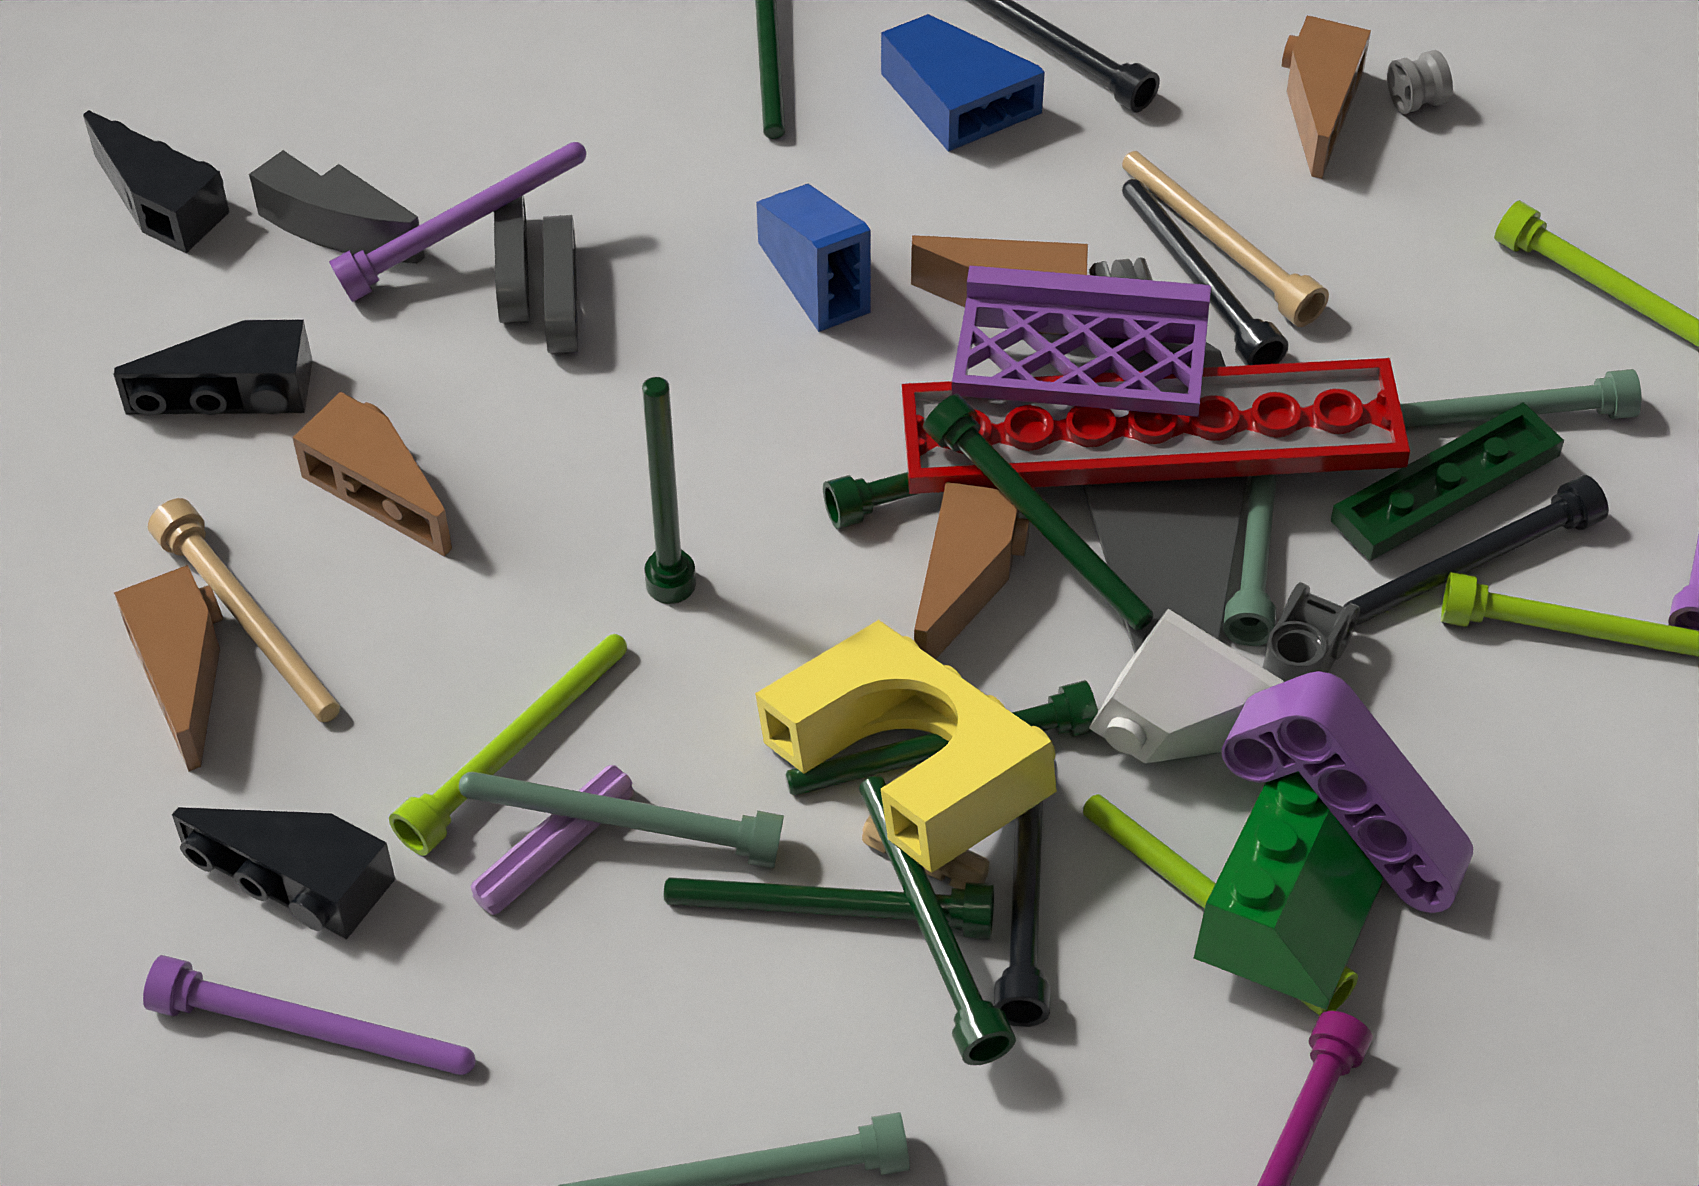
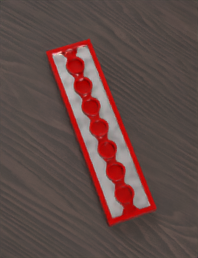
[902,358,1410,494]

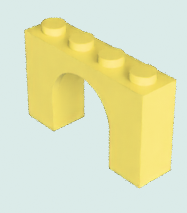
[755,620,1057,873]

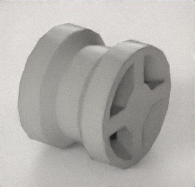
[1387,50,1453,114]

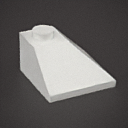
[1089,609,1284,764]

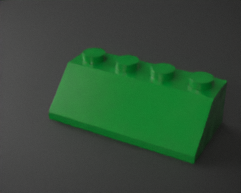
[1193,771,1384,1010]

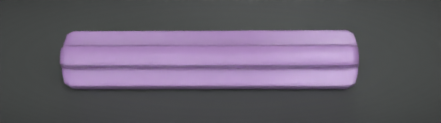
[471,765,634,915]

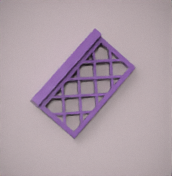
[952,266,1211,417]

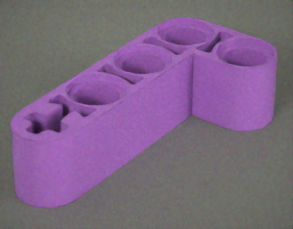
[1221,671,1473,913]

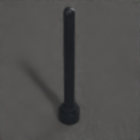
[971,0,1160,113]
[1122,179,1289,365]
[1343,475,1609,625]
[993,801,1051,1027]

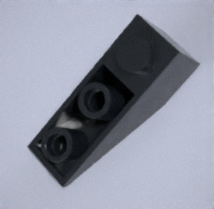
[83,110,230,254]
[113,320,313,415]
[172,807,395,940]

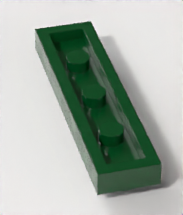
[1330,402,1564,561]

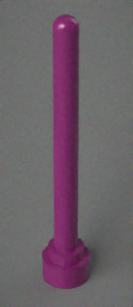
[1257,1011,1373,1186]

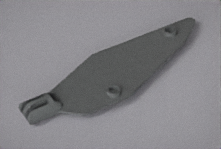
[1082,257,1247,654]

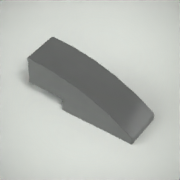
[249,150,425,264]

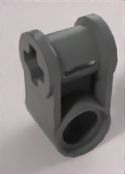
[1262,582,1360,682]

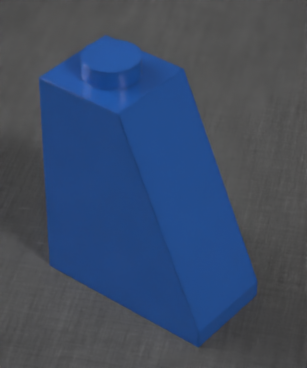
[881,14,1045,152]
[756,183,871,332]

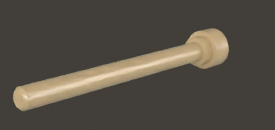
[1122,151,1329,327]
[148,498,340,722]

